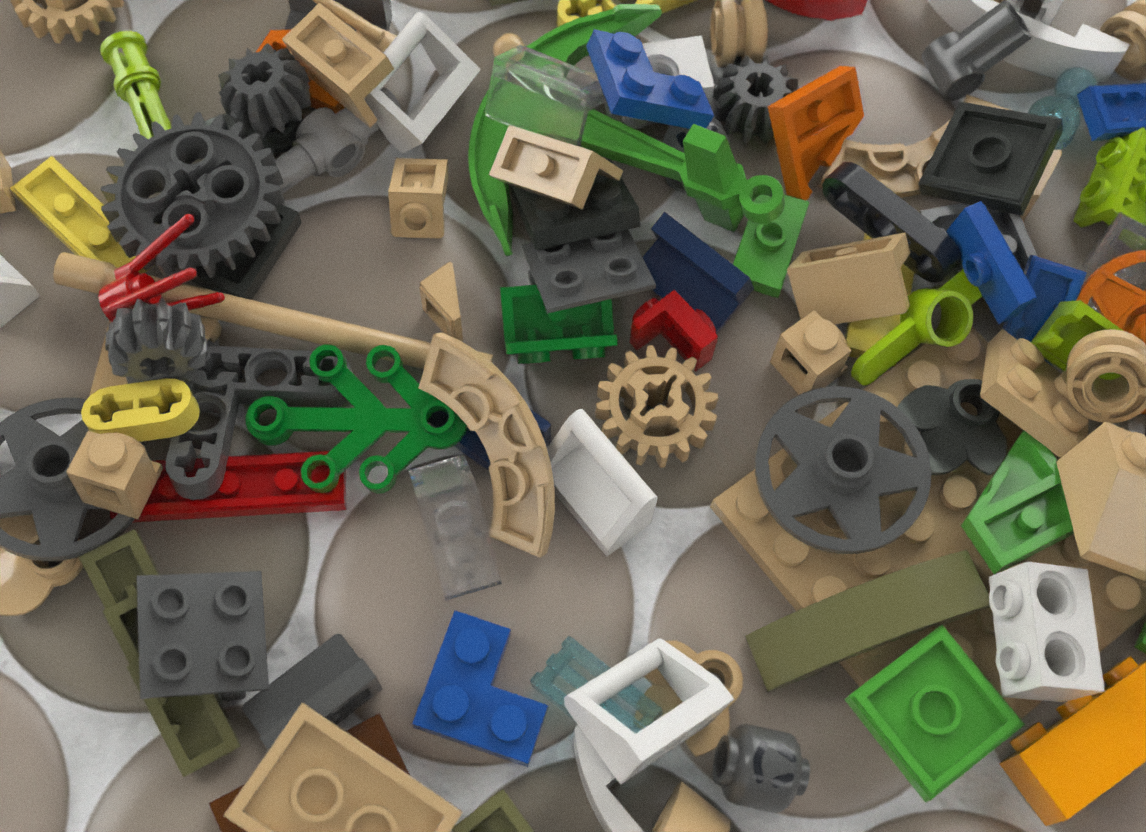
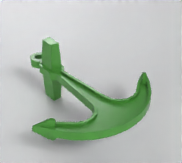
[468,4,785,257]

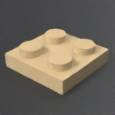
[980,329,1089,458]

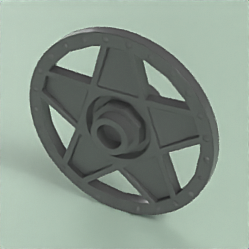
[755,386,931,554]
[0,398,150,561]

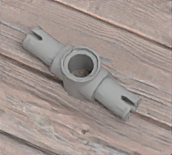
[275,88,401,194]

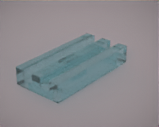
[530,635,663,734]

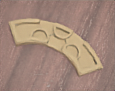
[819,94,1010,198]
[418,332,555,558]

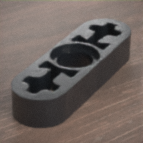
[822,162,961,283]

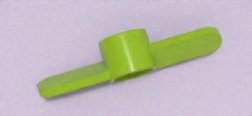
[851,270,983,386]

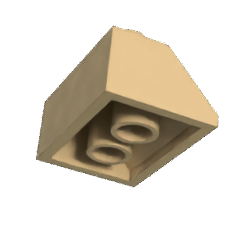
[1056,421,1146,581]

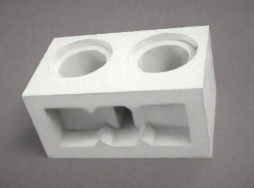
[989,561,1105,702]

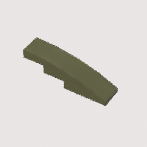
[79,529,241,778]

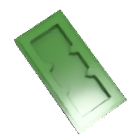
[733,194,809,298]

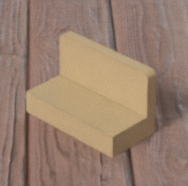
[282,3,394,128]
[489,125,623,210]
[787,233,910,324]

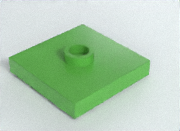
[844,625,1025,803]

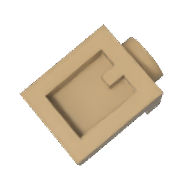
[388,158,449,238]

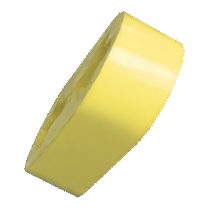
[81,378,200,442]

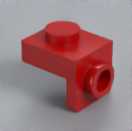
[629,289,719,372]

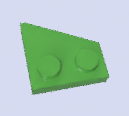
[961,430,1074,575]

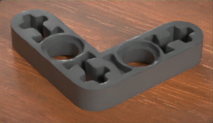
[166,346,352,500]

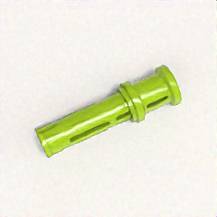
[100,31,172,139]

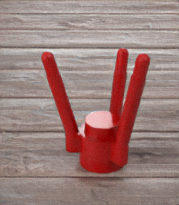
[98,214,225,322]

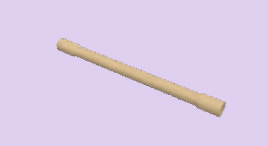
[53,252,493,369]

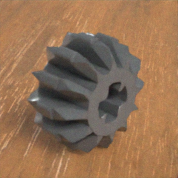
[218,43,311,138]
[713,55,799,145]
[105,297,208,384]

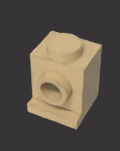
[770,310,852,395]
[66,430,163,519]

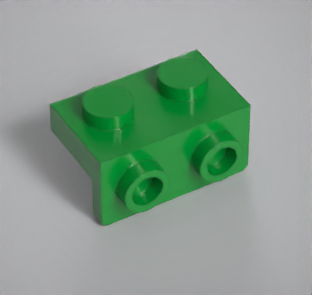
[500,285,618,364]

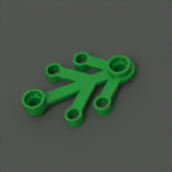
[245,344,467,494]

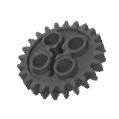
[101,112,285,278]

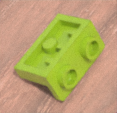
[1073,128,1146,251]

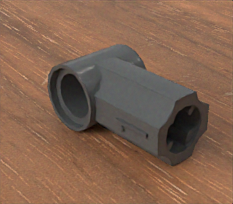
[921,0,1031,101]

